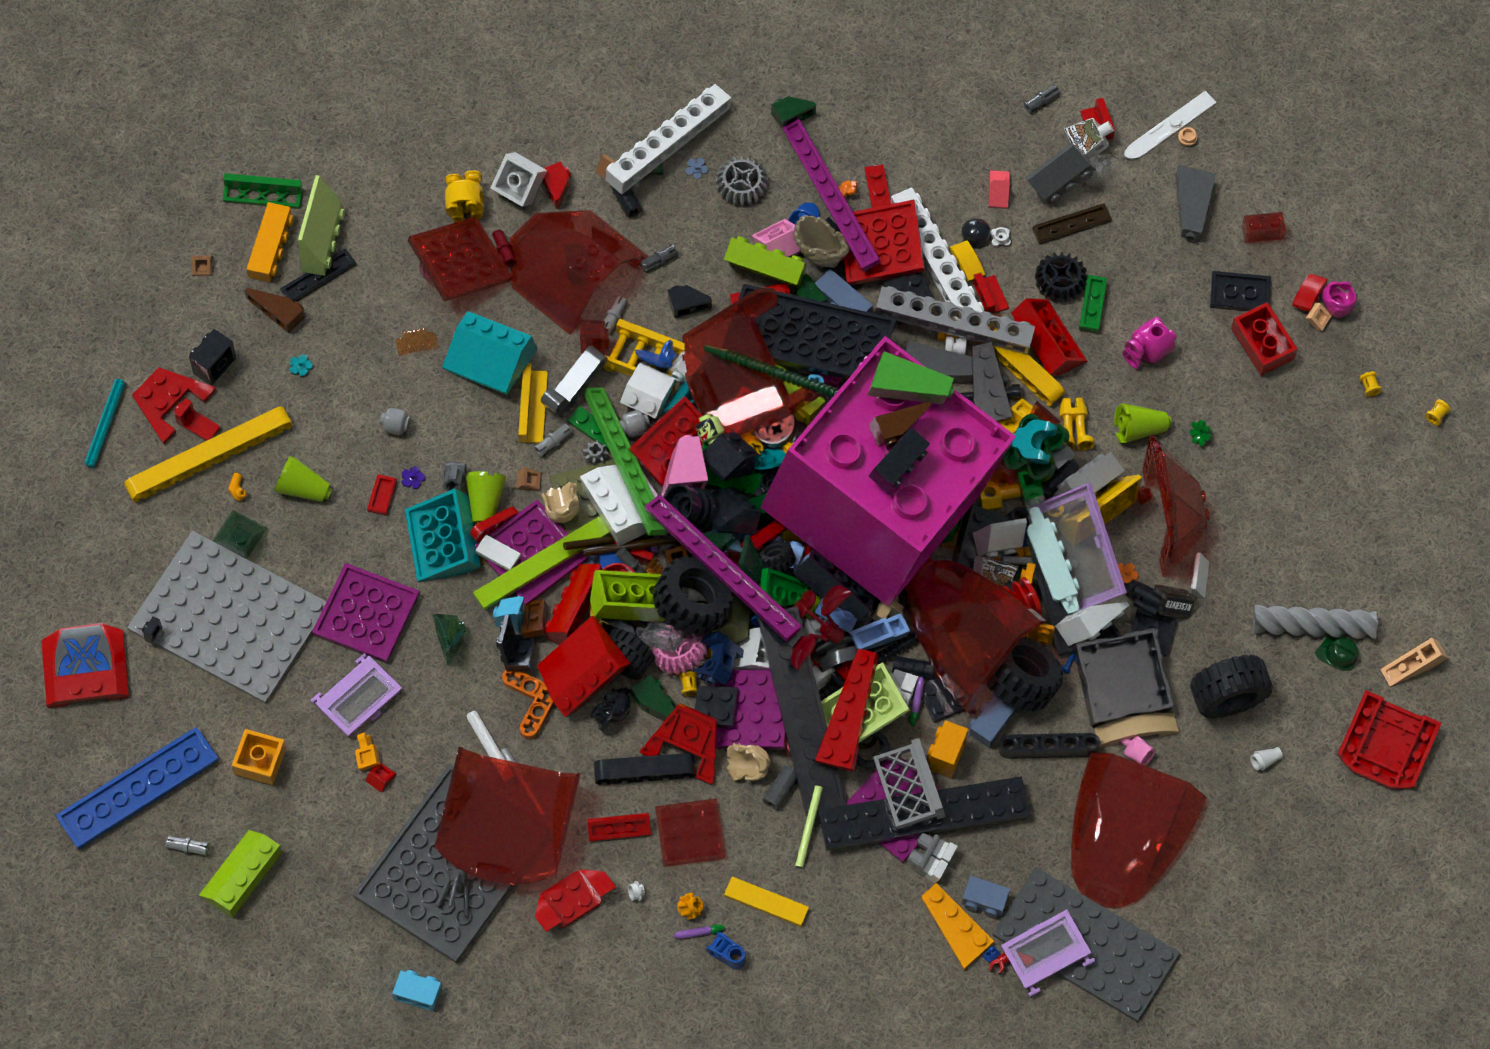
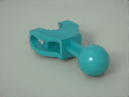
[1011,420,1058,464]

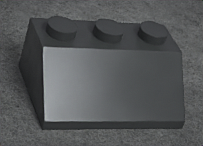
[1026,143,1096,204]

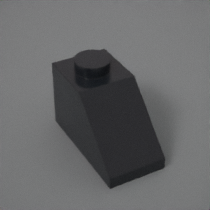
[668,285,712,318]

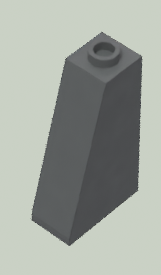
[1176,165,1216,242]
[906,341,973,384]

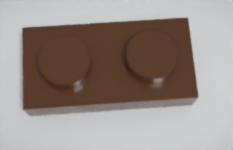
[522,599,547,638]

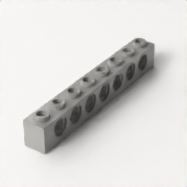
[875,286,1035,355]

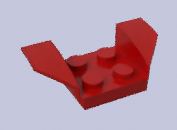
[535,869,616,932]

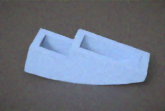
[849,613,910,650]

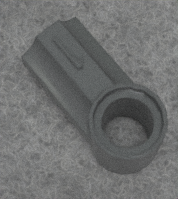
[443,462,466,491]

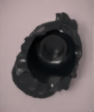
[590,687,631,731]

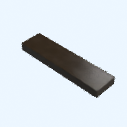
[1032,203,1112,244]

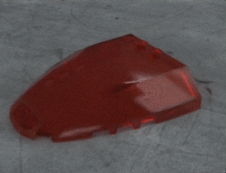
[907,560,1046,714]
[1071,753,1207,909]

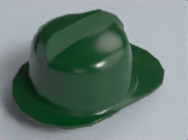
[1315,634,1359,671]

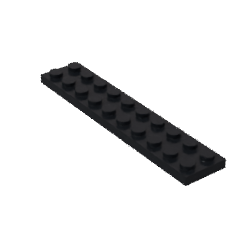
[757,606,846,816]
[818,776,1030,851]

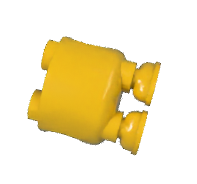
[445,170,484,222]

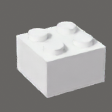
[491,152,547,207]

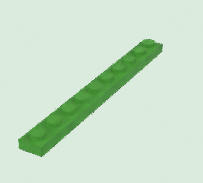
[583,388,668,536]

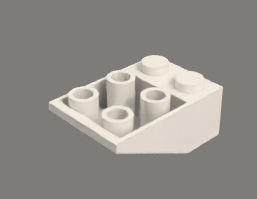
[1055,602,1129,646]

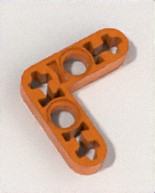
[502,670,554,739]

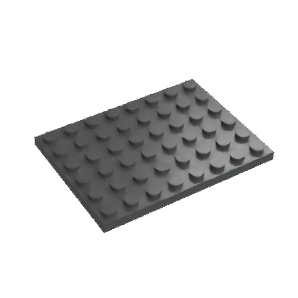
[353,764,552,963]

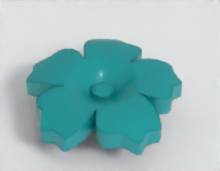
[289,354,313,377]

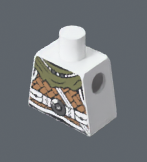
[1064,118,1114,161]
[972,556,1017,604]

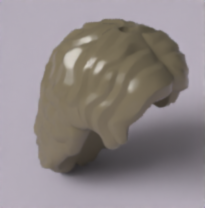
[793,215,849,268]

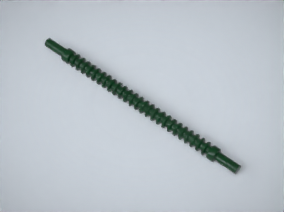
[704,344,838,399]

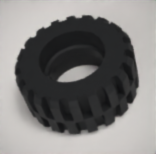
[653,556,735,636]
[982,634,1063,712]
[1190,655,1273,719]

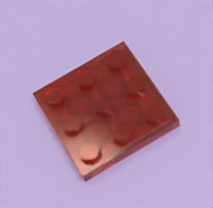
[655,798,725,867]

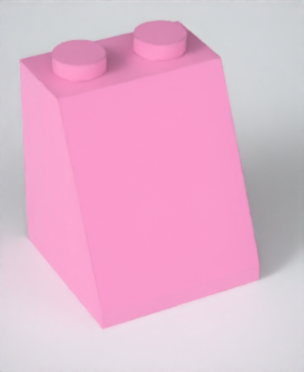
[661,435,708,498]

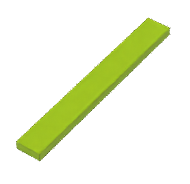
[473,516,611,610]

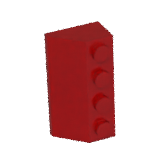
[1011,298,1087,375]
[544,564,602,645]

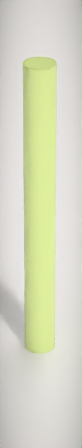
[795,785,823,868]

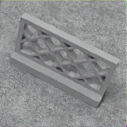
[873,738,946,829]

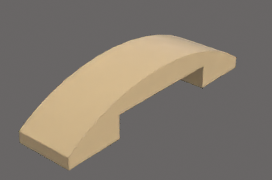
[1094,713,1179,747]

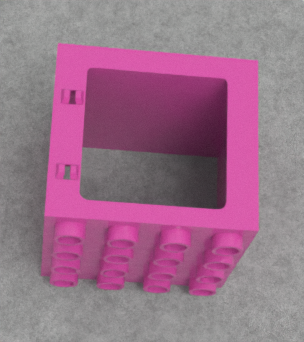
[760,336,1016,607]

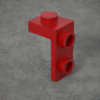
[174,398,220,441]

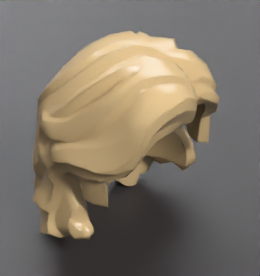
[541,482,580,523]
[726,743,770,781]

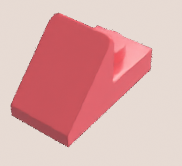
[988,170,1010,208]

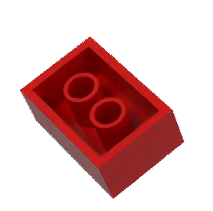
[1231,302,1298,376]

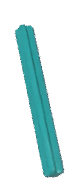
[84,378,125,468]

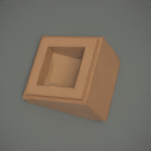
[596,154,615,179]
[191,255,212,276]
[516,467,541,491]

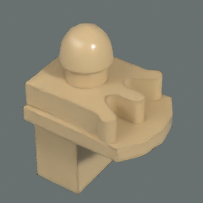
[871,596,904,621]

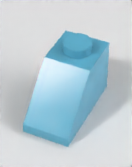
[492,596,525,632]

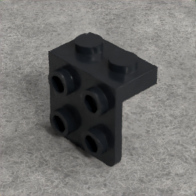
[496,615,537,671]

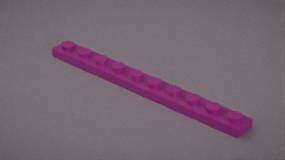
[782,119,881,272]
[645,494,802,642]

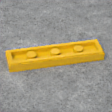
[724,876,809,927]

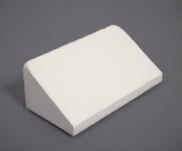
[1190,552,1209,598]

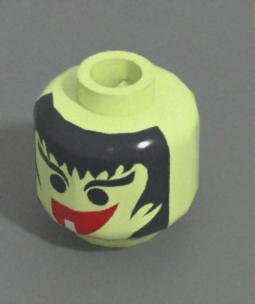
[695,414,725,445]

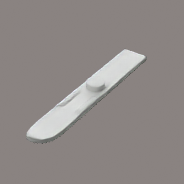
[1124,91,1217,160]

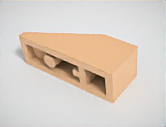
[1380,638,1448,687]

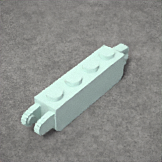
[1027,507,1080,615]

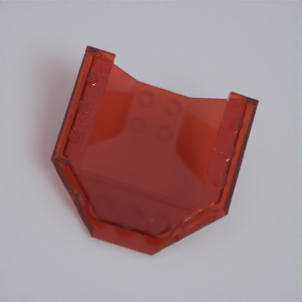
[509,210,648,335]
[1142,435,1209,577]

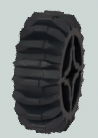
[1035,252,1088,303]

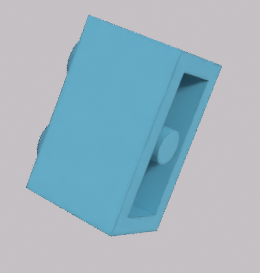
[392,970,442,1012]

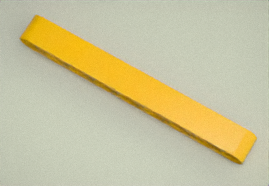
[124,406,293,502]

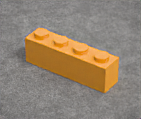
[246,202,294,283]

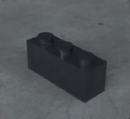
[868,427,930,492]

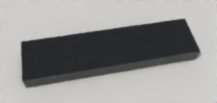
[280,249,356,302]

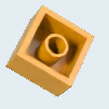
[927,720,968,779]
[231,729,287,786]

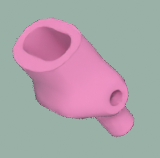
[1119,736,1155,766]

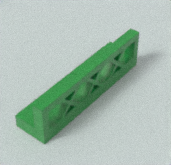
[222,173,303,209]

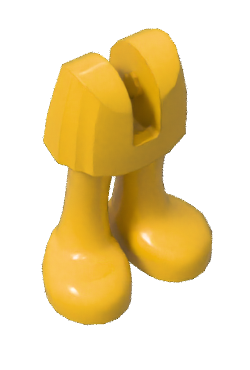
[1060,397,1095,451]

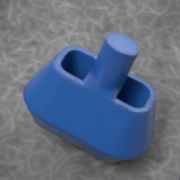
[983,947,1000,962]

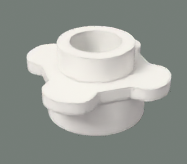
[991,227,1011,246]

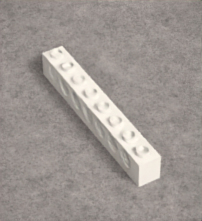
[605,84,732,194]
[891,188,984,325]

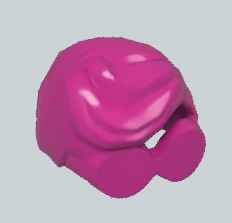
[1322,281,1357,318]

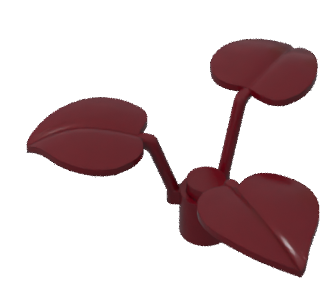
[790,585,852,671]

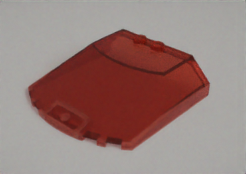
[434,747,581,884]

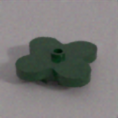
[1004,414,1070,482]

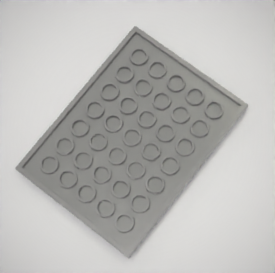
[127,531,327,704]

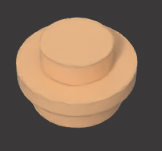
[1178,127,1198,146]

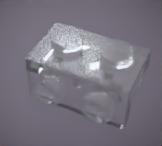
[636,621,686,653]

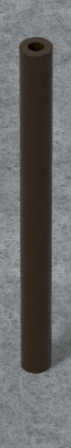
[563,533,654,550]
[583,536,680,557]

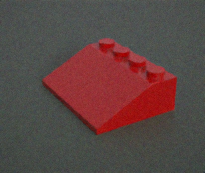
[537,616,631,717]

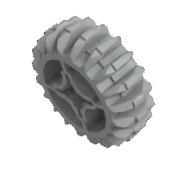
[716,156,768,206]

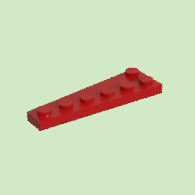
[815,649,879,772]

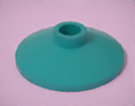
[755,449,786,471]

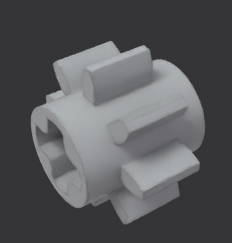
[583,440,608,466]

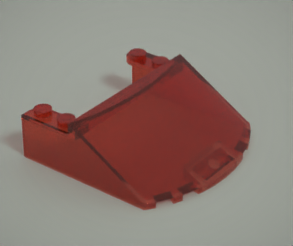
[682,288,822,438]

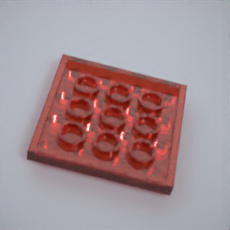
[407,217,513,302]

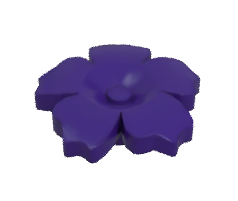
[401,466,425,489]

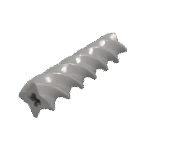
[1253,605,1378,640]

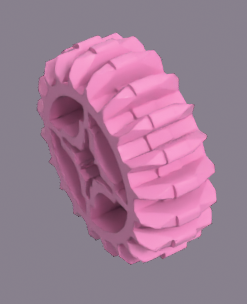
[653,630,707,675]

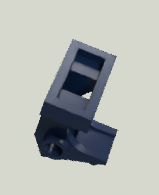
[693,631,744,686]

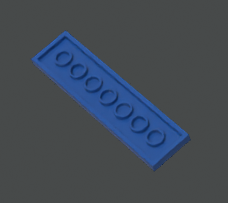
[55,727,219,850]

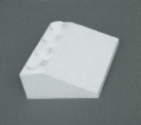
[580,465,658,546]

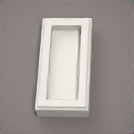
[475,535,521,571]

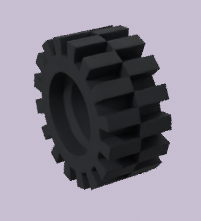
[756,540,796,573]

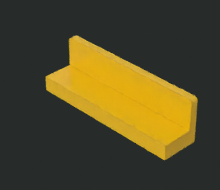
[518,363,548,443]

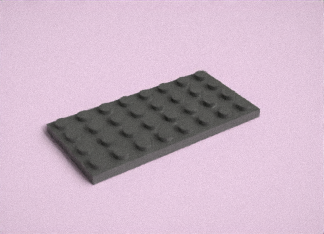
[992,867,1180,1022]

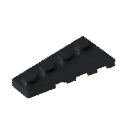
[972,342,1013,422]

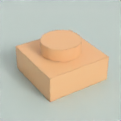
[1306,303,1332,331]

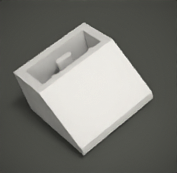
[733,627,770,670]

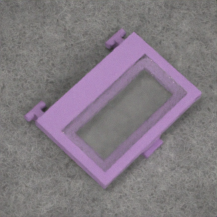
[310,653,402,737]
[1001,909,1095,997]

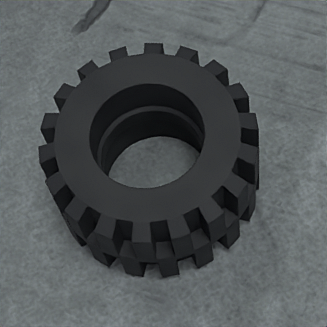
[609,628,655,680]

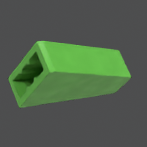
[867,351,955,404]

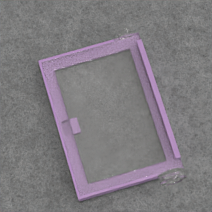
[1025,483,1127,611]

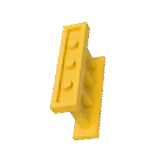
[603,318,692,393]

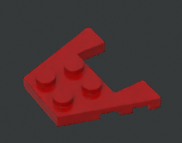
[132,367,216,444]
[640,703,718,784]

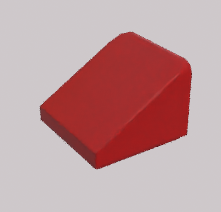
[365,762,396,793]

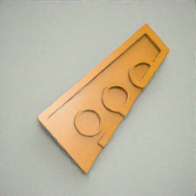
[921,883,994,970]

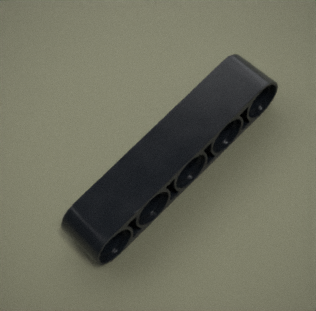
[998,733,1100,759]
[594,753,696,785]

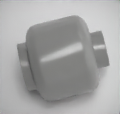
[380,408,410,435]
[619,410,650,438]

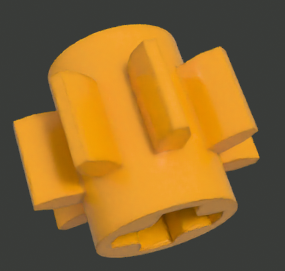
[677,892,703,920]

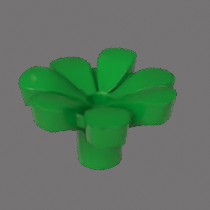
[1189,420,1212,446]

